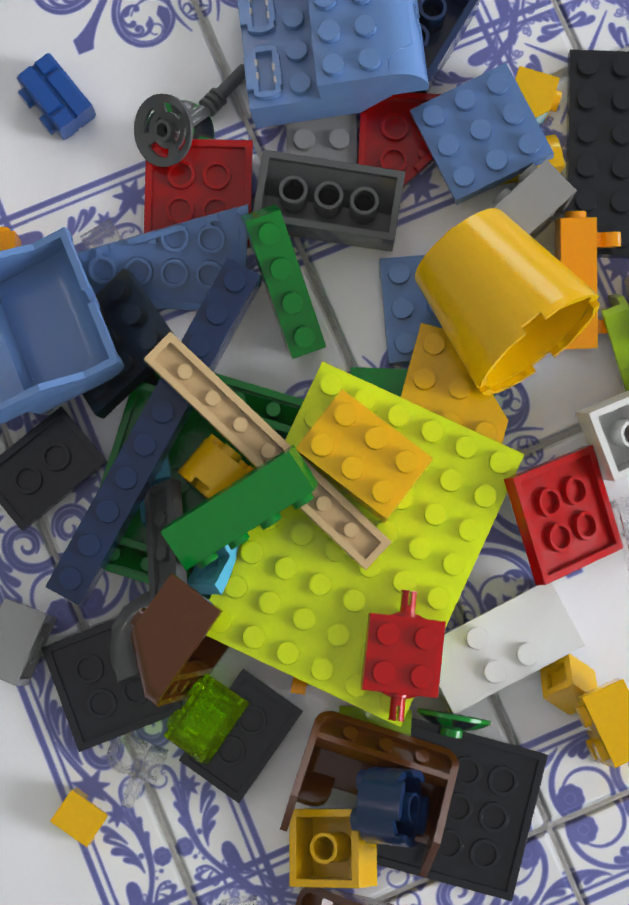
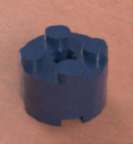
[350,767,429,847]

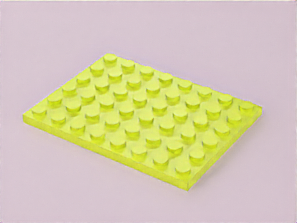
[206,361,524,727]

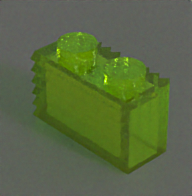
[164,673,250,765]

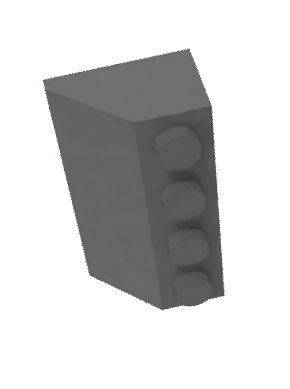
[253,149,405,252]

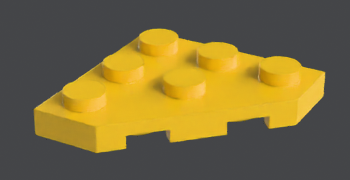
[401,323,508,444]

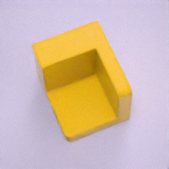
[540,654,597,715]
[50,787,108,847]

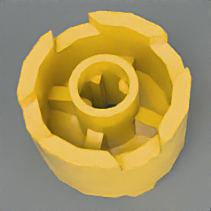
[177,433,255,498]

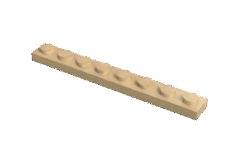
[144,332,392,570]

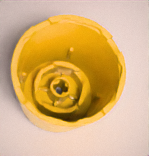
[415,208,600,395]

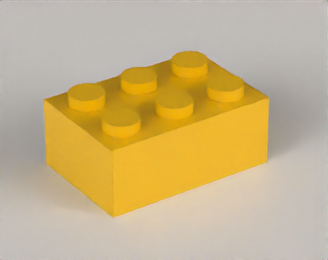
[296,389,433,523]

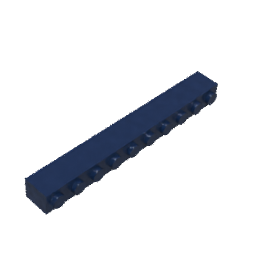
[45,257,262,607]

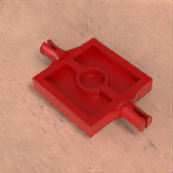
[360,590,446,722]

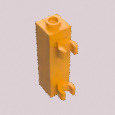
[555,211,621,349]

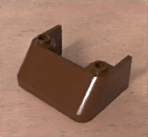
[129,573,229,707]
[280,711,459,878]

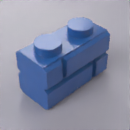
[16,53,96,140]

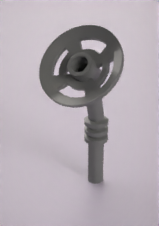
[134,64,245,167]

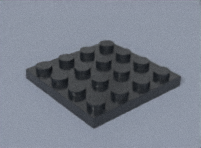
[377,718,548,901]

